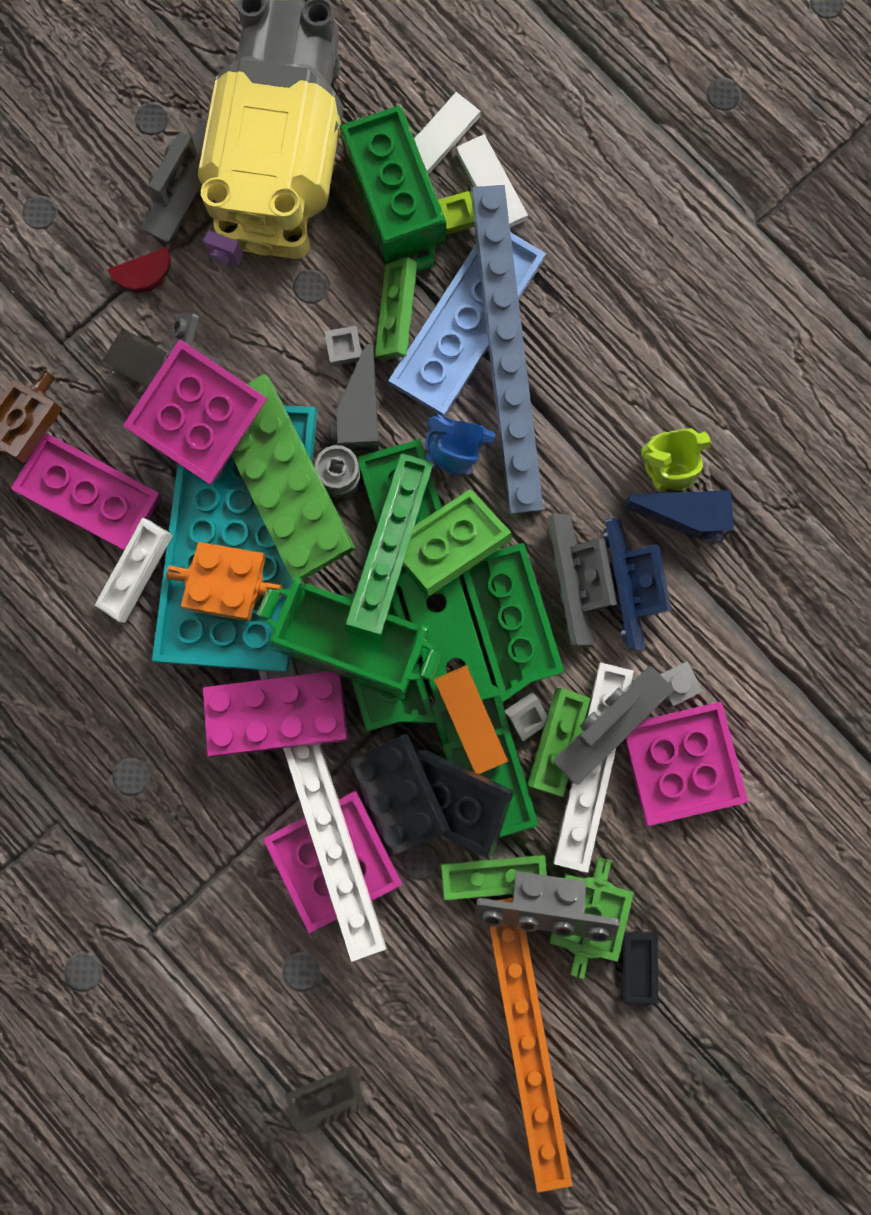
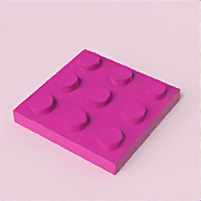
[123,339,268,485]
[624,701,748,826]
[263,791,403,933]

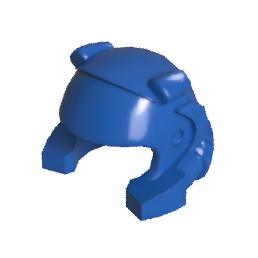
[425,415,495,475]

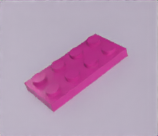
[11,433,162,550]
[203,671,348,757]

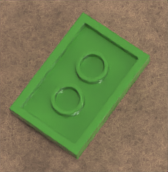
[402,489,512,596]

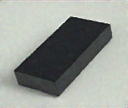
[621,931,659,1005]

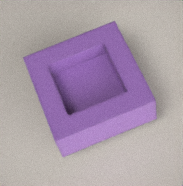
[203,230,243,266]

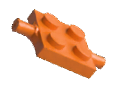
[166,542,283,622]

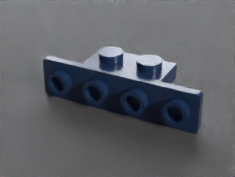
[603,518,672,652]

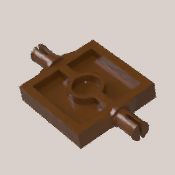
[0,370,62,463]

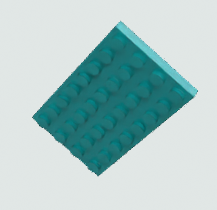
[152,406,318,673]

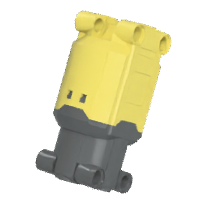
[198,0,343,259]

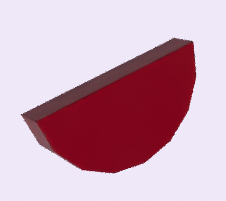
[107,247,172,293]

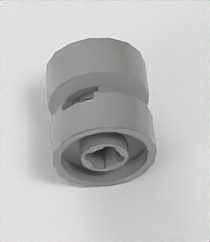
[315,445,361,498]

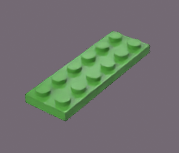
[231,374,356,581]

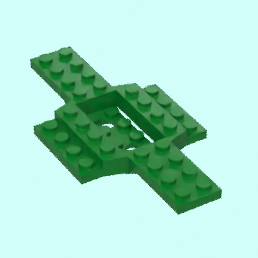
[344,439,565,837]

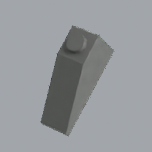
[331,344,379,451]

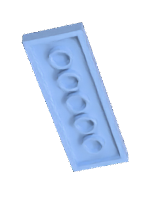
[388,233,546,417]

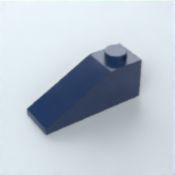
[625,490,734,542]

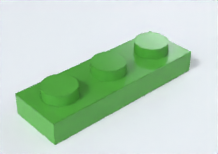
[375,257,417,361]
[527,688,591,797]
[441,855,547,900]

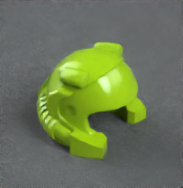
[641,428,711,493]

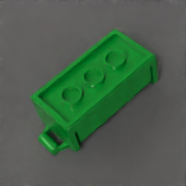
[339,105,446,273]
[257,577,442,699]

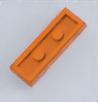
[434,665,508,774]

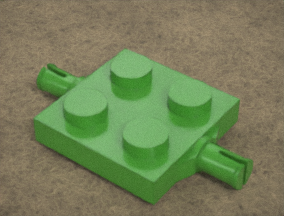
[548,857,634,979]

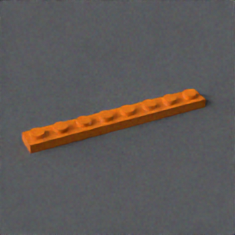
[489,897,572,1193]

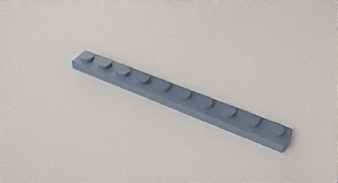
[471,185,543,515]

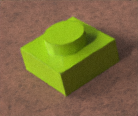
[438,191,475,234]

